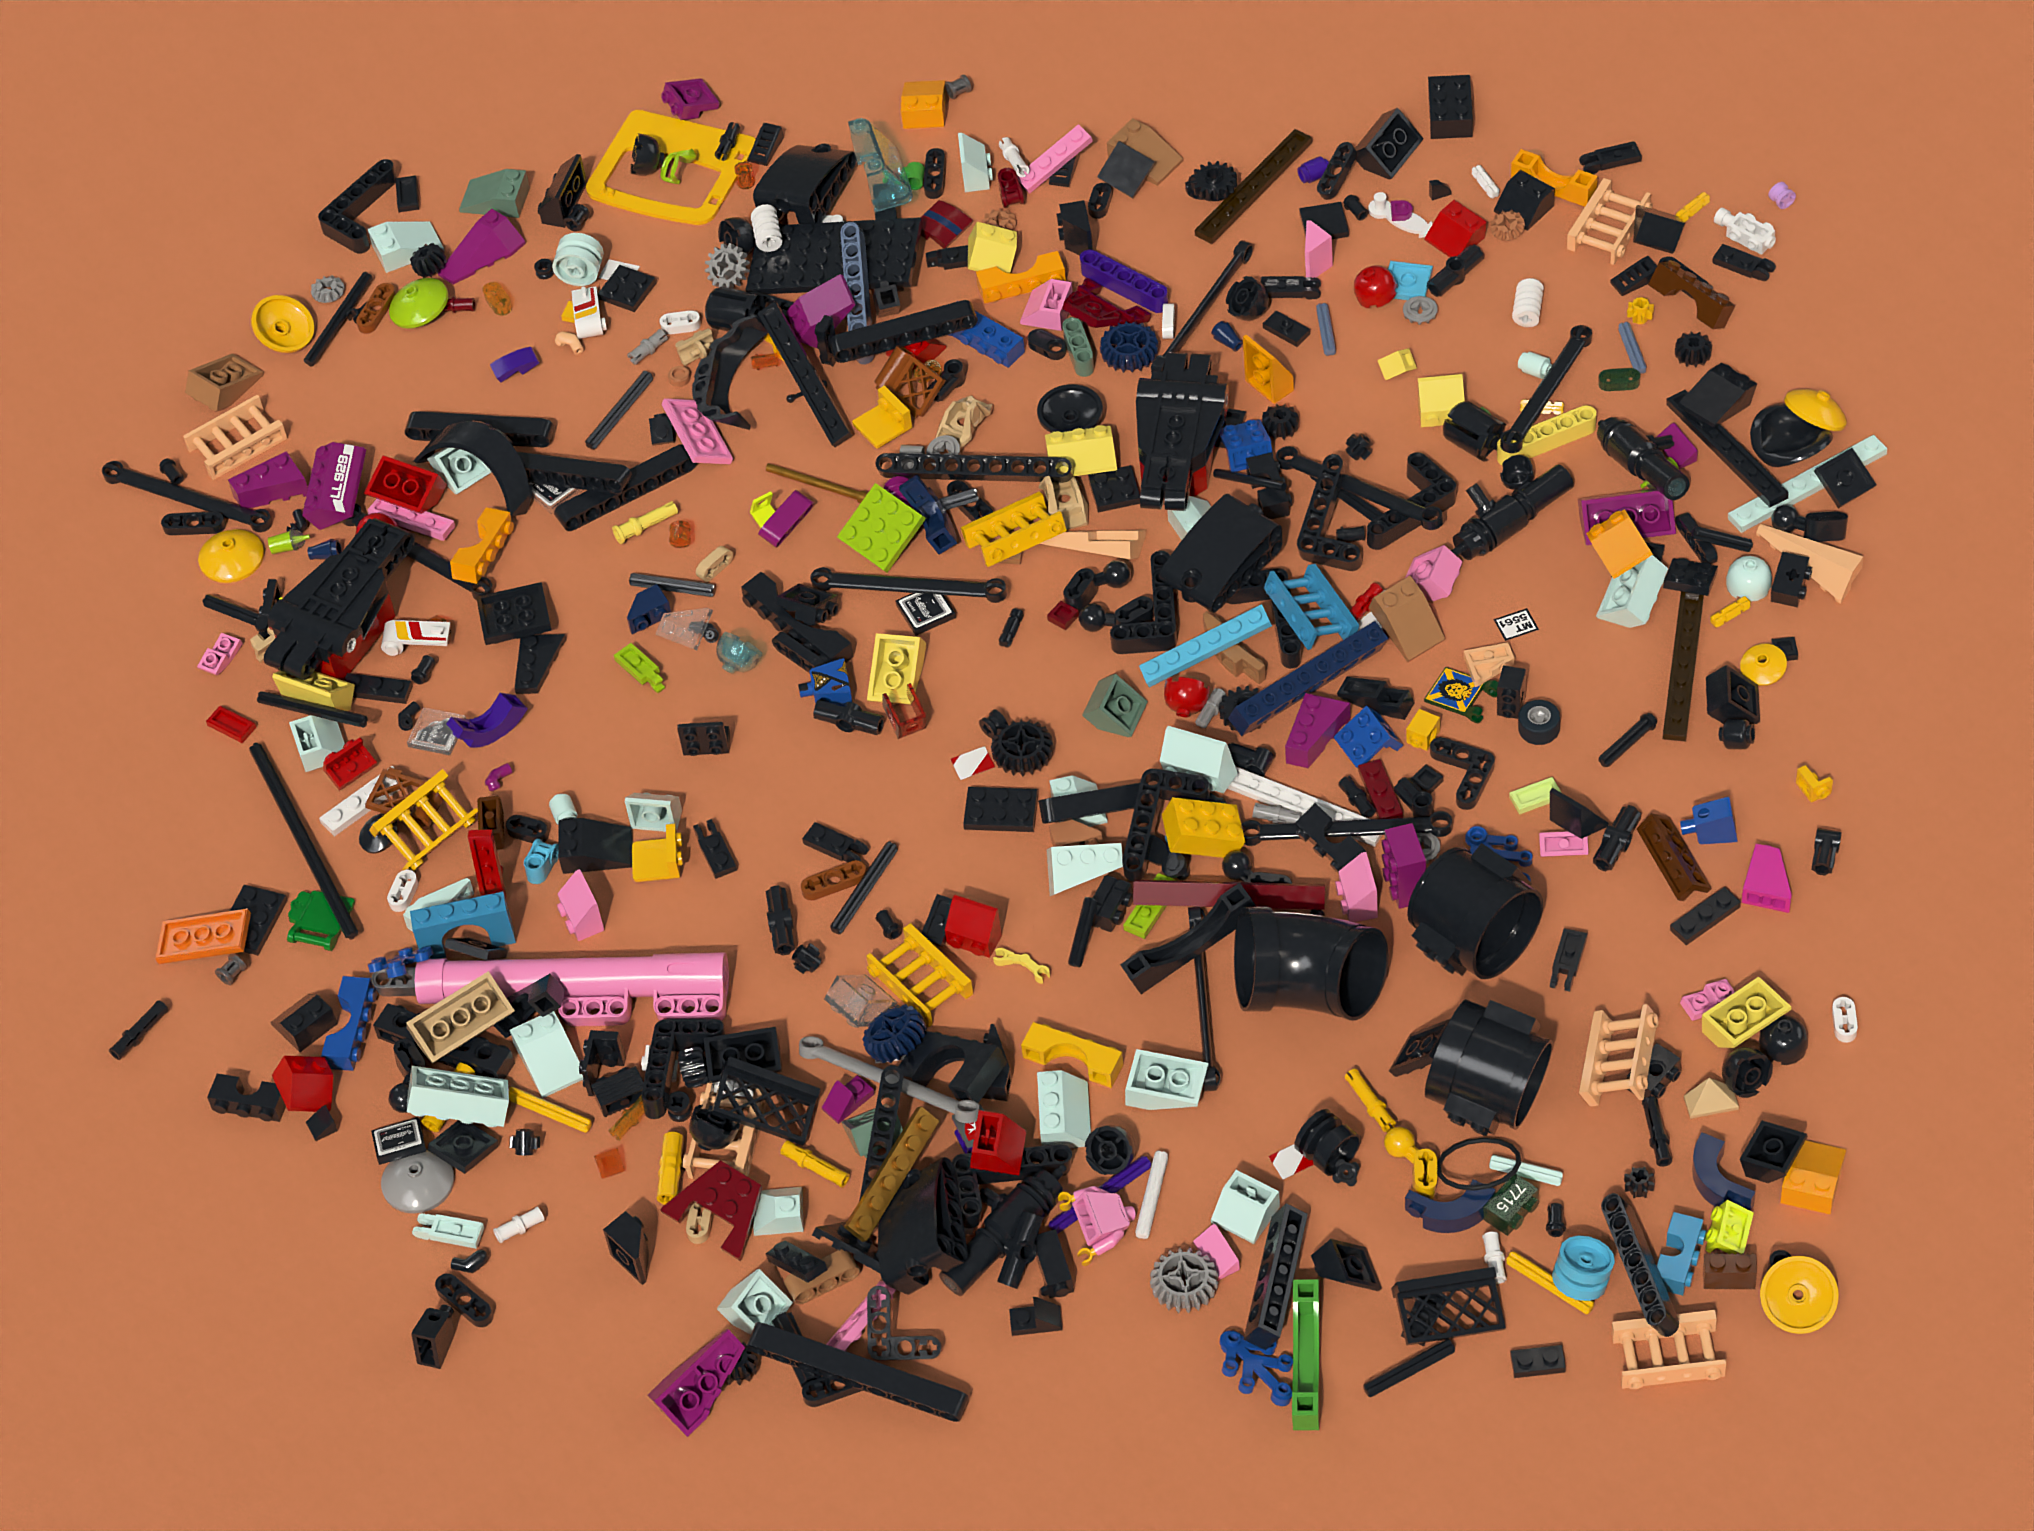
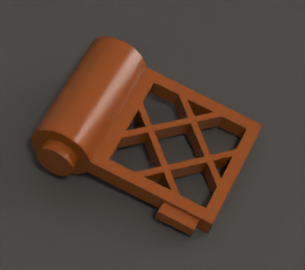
[874,345,946,418]
[365,767,443,830]

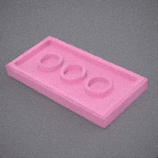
[661,399,733,464]

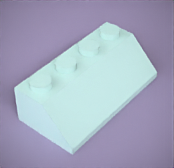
[407,1066,509,1127]

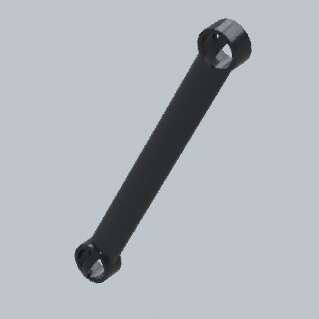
[1151,240,1253,374]
[1500,325,1592,453]
[1276,446,1443,530]
[102,461,272,533]
[342,503,494,600]
[810,567,1007,603]
[1241,811,1453,846]
[1188,906,1221,1091]

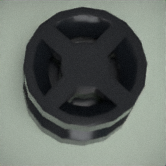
[979,709,1008,738]
[667,1091,692,1122]

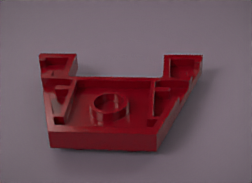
[1062,278,1151,328]
[660,1160,763,1261]

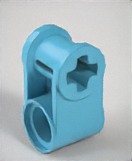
[524,838,559,884]

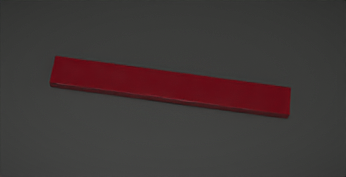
[1133,880,1325,910]

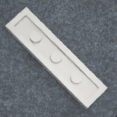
[319,766,400,837]

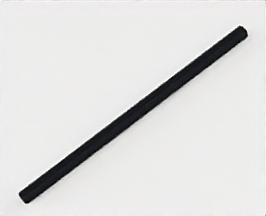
[249,743,358,940]

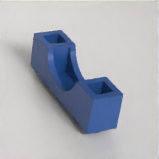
[321,976,377,1071]

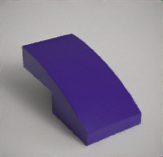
[490,347,540,382]

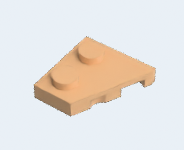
[1463,642,1514,687]

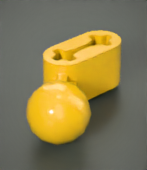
[1384,1127,1437,1200]

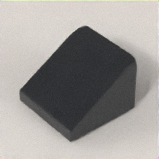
[306,1105,338,1141]

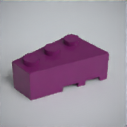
[228,451,308,509]
[1285,693,1351,768]

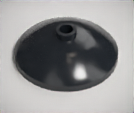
[1037,384,1103,433]

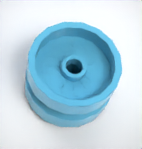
[1552,1236,1615,1301]

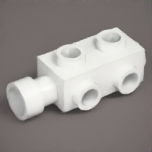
[1714,207,1776,255]

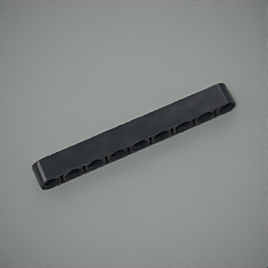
[875,453,1074,483]
[746,1322,969,1422]

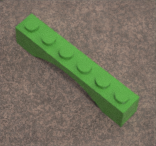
[1292,1279,1319,1430]

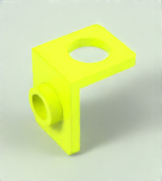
[750,491,775,528]

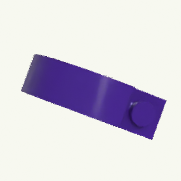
[446,693,528,748]

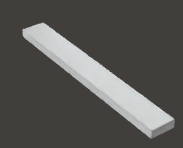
[1227,766,1382,847]

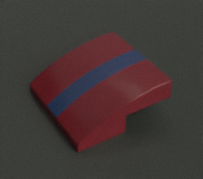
[921,200,973,249]

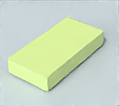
[1509,777,1561,815]

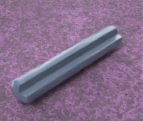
[1316,303,1336,356]
[1618,322,1646,375]

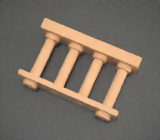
[1567,178,1652,265]
[183,395,287,480]
[1579,1004,1659,1106]
[683,1083,767,1179]
[1611,1310,1726,1389]

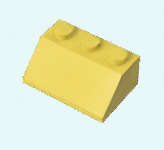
[1045,425,1117,476]
[272,671,355,711]
[1702,977,1791,1048]

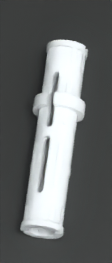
[999,137,1029,177]

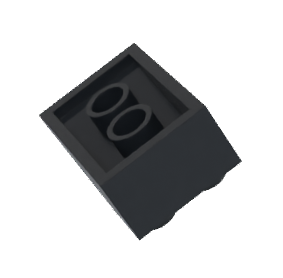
[1678,363,1757,428]
[558,818,632,874]

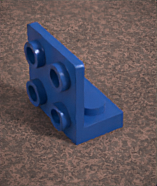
[1219,420,1273,472]
[1334,706,1403,768]

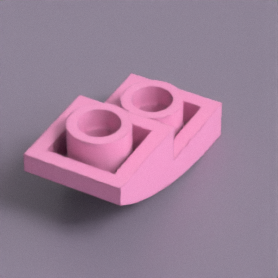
[197,633,243,675]
[1680,979,1735,1021]

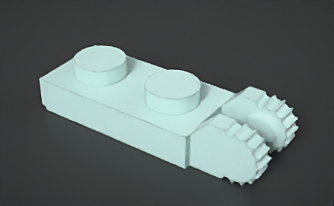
[412,1213,484,1249]

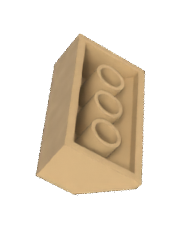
[406,971,515,1063]

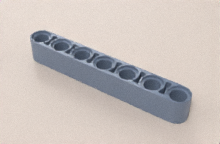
[840,222,874,364]

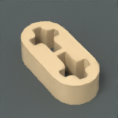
[696,546,733,582]
[686,1203,713,1244]

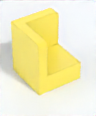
[1378,348,1417,380]

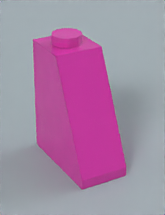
[1742,844,1792,913]

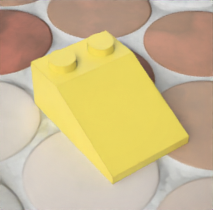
[867,633,926,705]

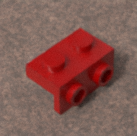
[323,737,377,791]

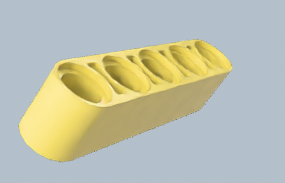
[1497,405,1596,466]

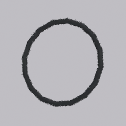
[1437,1138,1521,1191]

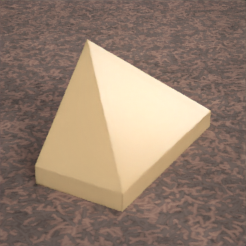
[1684,1078,1739,1119]

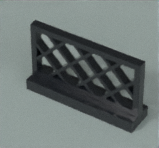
[711,1056,820,1145]
[1391,1267,1506,1346]

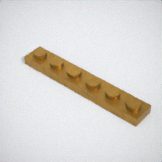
[844,1106,939,1242]

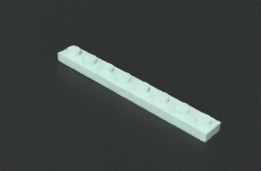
[1728,435,1888,533]

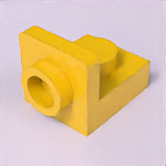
[1796,765,1833,803]

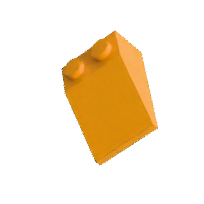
[901,80,945,129]
[1243,335,1294,404]
[1586,509,1653,579]
[1780,1141,1847,1214]

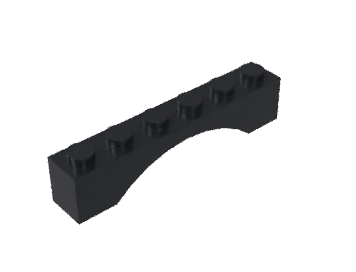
[741,572,854,664]
[1120,883,1256,994]

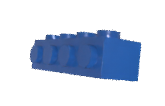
[948,301,1025,368]

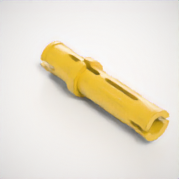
[1345,1069,1396,1132]
[780,1140,850,1188]

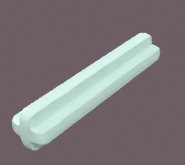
[1489,1155,1563,1186]

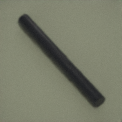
[1213,469,1287,491]

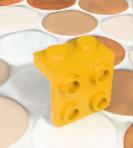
[632,824,683,882]

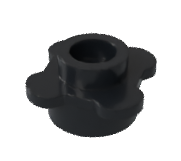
[1332,1159,1360,1186]

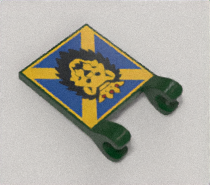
[1424,667,1498,724]

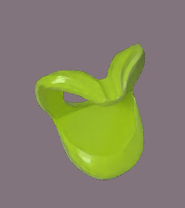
[660,149,696,184]

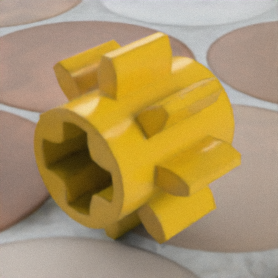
[1627,297,1654,324]

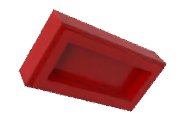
[206,706,256,743]

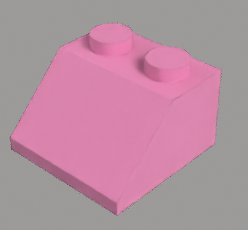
[1405,545,1462,601]
[1335,852,1378,922]
[556,869,604,941]

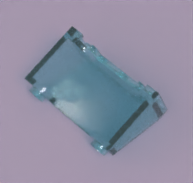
[848,118,913,212]

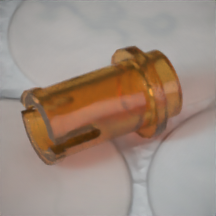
[751,353,778,371]

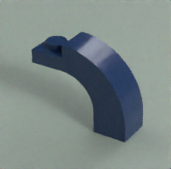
[899,475,957,555]
[1692,1132,1756,1211]
[1405,1179,1496,1233]

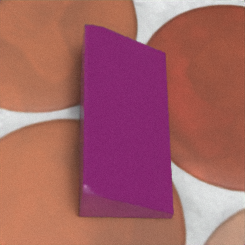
[1656,423,1698,469]

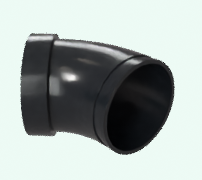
[1234,907,1389,1021]

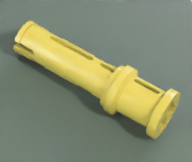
[612,501,678,544]

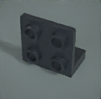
[677,722,730,756]
[579,1030,626,1096]

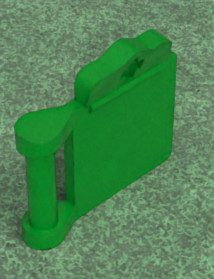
[287,891,355,951]

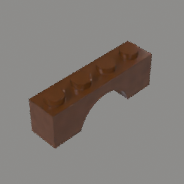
[1648,260,1736,329]

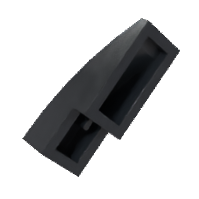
[1337,677,1414,720]

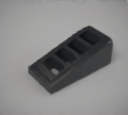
[748,123,784,166]
[1049,153,1079,187]
[1610,256,1657,296]

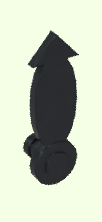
[1133,835,1190,880]

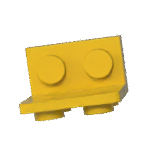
[852,385,912,448]

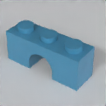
[1657,1212,1707,1296]

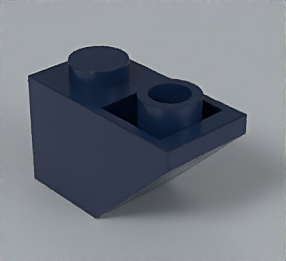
[627,584,672,634]

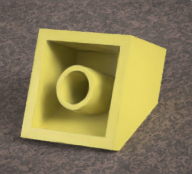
[968,222,1017,273]
[1418,374,1465,427]

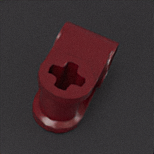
[998,167,1024,208]

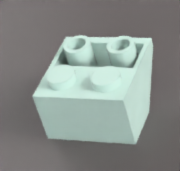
[289,715,345,772]
[1211,1170,1280,1244]

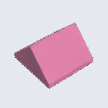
[1305,221,1333,278]

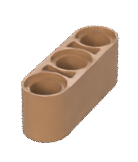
[784,1250,860,1304]

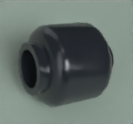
[1718,719,1755,749]

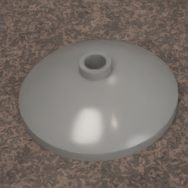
[381,1148,455,1214]

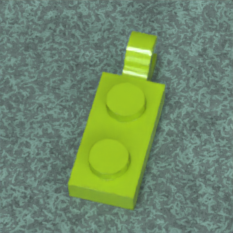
[613,643,665,693]

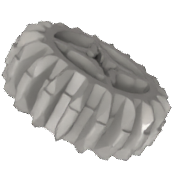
[1150,1247,1218,1314]

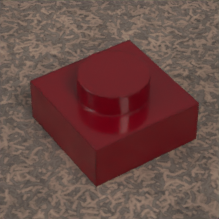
[1047,600,1079,631]

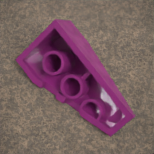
[438,209,526,285]
[647,1328,745,1437]

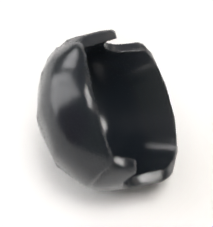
[1500,455,1534,490]

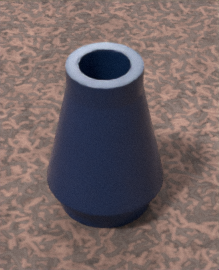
[1211,321,1243,352]
[307,539,342,560]

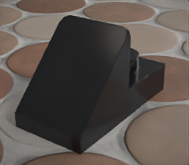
[1009,1297,1062,1336]

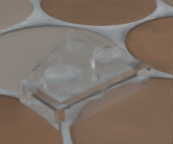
[655,608,713,651]

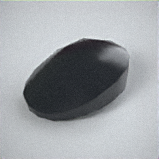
[359,813,397,854]

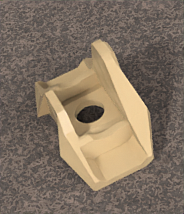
[935,395,993,450]
[1039,476,1088,530]

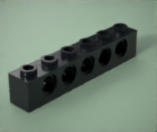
[373,1003,515,1079]
[1243,1203,1308,1350]

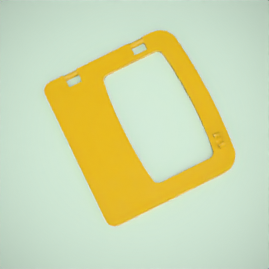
[586,110,756,225]

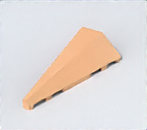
[1756,524,1863,604]
[1040,529,1146,559]

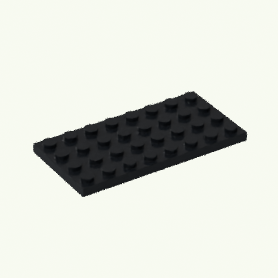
[745,217,923,294]

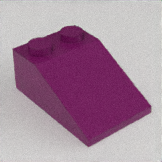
[786,274,856,348]

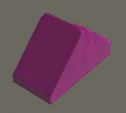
[822,1075,875,1124]

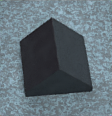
[1633,205,1685,254]
[1550,788,1609,839]

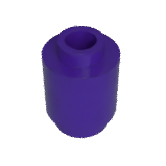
[1297,156,1329,183]

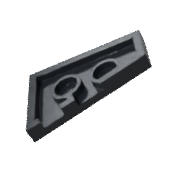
[514,634,566,694]

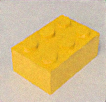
[1162,797,1245,858]

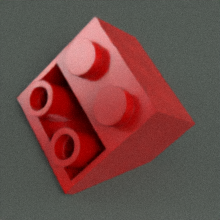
[970,1110,1026,1175]

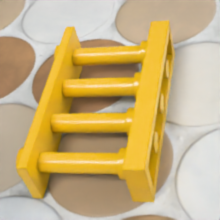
[961,491,1067,567]
[369,769,478,871]
[866,923,973,1027]

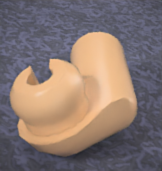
[555,331,584,355]

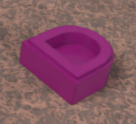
[1390,200,1413,221]

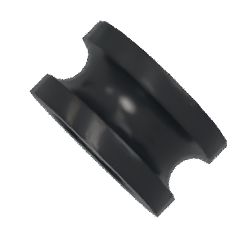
[534,259,554,280]

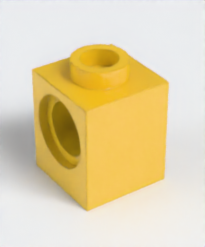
[1406,709,1440,751]

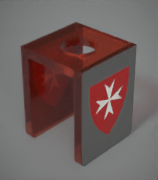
[882,683,927,739]

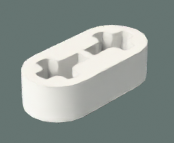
[1162,303,1175,339]
[659,311,701,334]
[387,870,418,912]
[1832,997,1858,1043]

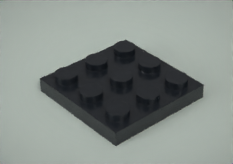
[476,582,552,645]

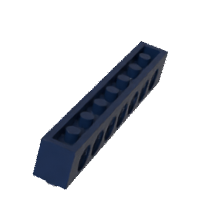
[1228,621,1389,736]

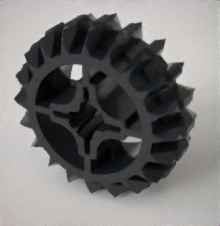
[991,718,1054,776]

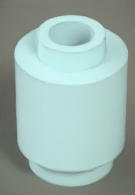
[1518,352,1552,379]
[549,794,578,825]

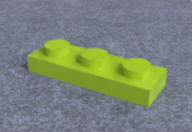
[1123,873,1177,939]

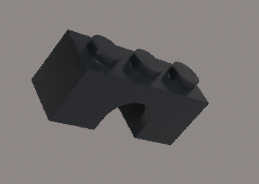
[1246,452,1292,520]
[1295,803,1366,874]
[493,973,565,1038]
[207,1073,286,1122]

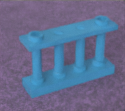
[1264,564,1360,650]

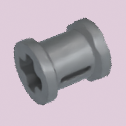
[945,74,971,99]
[215,954,247,985]

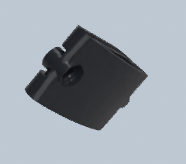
[753,143,856,225]
[1159,493,1283,613]
[878,1157,968,1295]

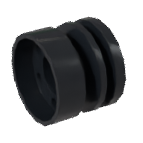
[1294,1109,1361,1176]

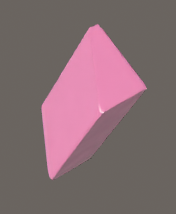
[1539,832,1588,857]
[1193,1224,1240,1281]

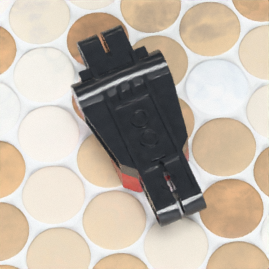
[1136,352,1229,511]
[264,518,415,681]

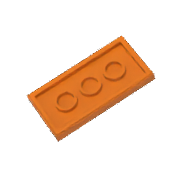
[155,909,251,964]

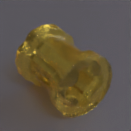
[914,359,941,383]

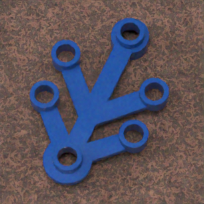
[1465,826,1533,882]
[368,946,433,978]
[1219,1331,1293,1406]

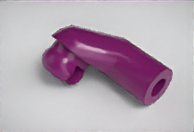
[485,763,512,792]

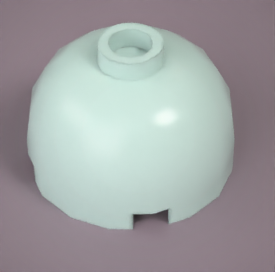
[1726,556,1772,602]

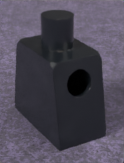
[411,1305,455,1369]

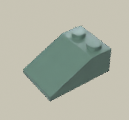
[459,169,530,218]

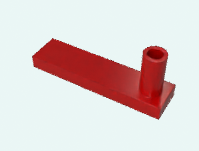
[468,830,507,899]

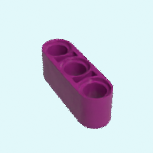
[758,490,814,548]

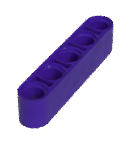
[1080,250,1168,313]

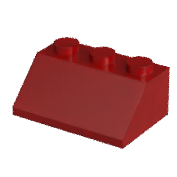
[364,455,447,514]

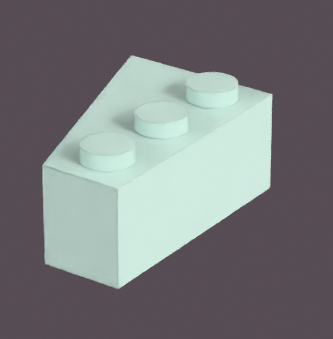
[1047,843,1123,896]

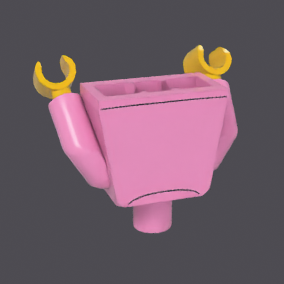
[1058,1186,1135,1266]

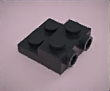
[776,583,839,626]

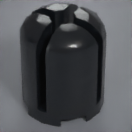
[705,287,765,331]
[1443,402,1507,462]

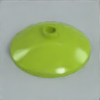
[389,278,448,329]

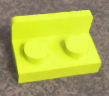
[1705,1200,1754,1255]

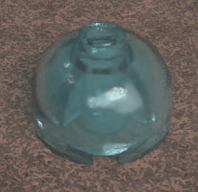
[716,632,762,674]

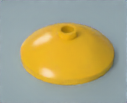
[251,295,314,353]
[1784,389,1847,431]
[198,529,264,583]
[1760,1256,1839,1334]

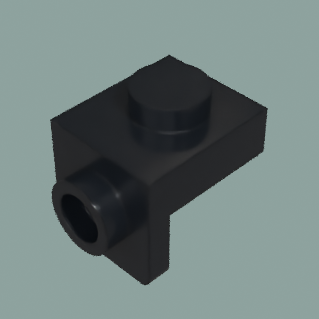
[649,413,674,446]

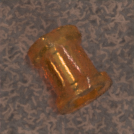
[734,162,755,189]

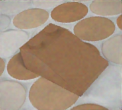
[1107,118,1183,186]
[185,353,264,412]
[1368,576,1445,662]

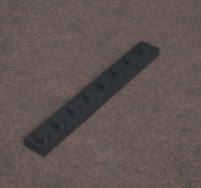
[757,301,853,447]
[1666,390,1788,508]

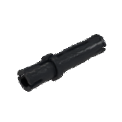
[109,1000,168,1060]
[1642,1096,1672,1167]

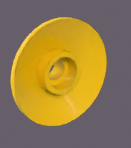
[1740,644,1787,686]

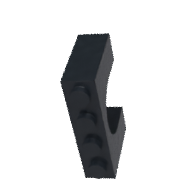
[898,1031,1007,1103]

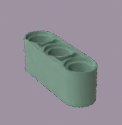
[1062,317,1094,377]

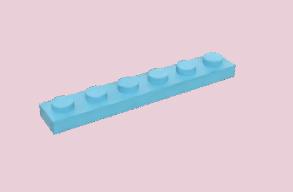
[1139,604,1272,687]

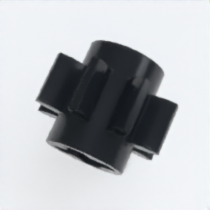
[1345,433,1372,460]
[792,943,822,974]
[509,1129,540,1156]
[1624,1167,1655,1198]

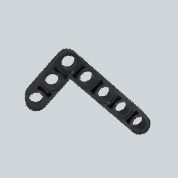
[318,159,397,254]
[1367,452,1457,550]
[1297,454,1362,571]
[1110,551,1177,654]
[1227,568,1302,669]
[1122,769,1210,882]
[642,1019,725,1119]
[952,1144,1072,1229]

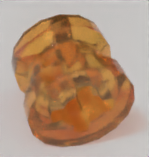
[669,520,692,548]

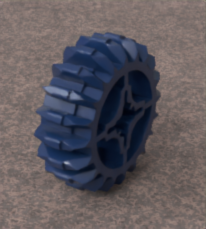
[1100,321,1158,373]
[862,1004,927,1063]

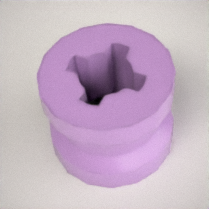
[1768,182,1796,209]

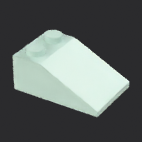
[368,221,444,273]
[510,1011,583,1098]
[1125,1049,1208,1110]

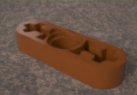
[356,283,396,334]
[801,860,866,901]

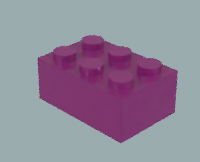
[1381,823,1426,909]

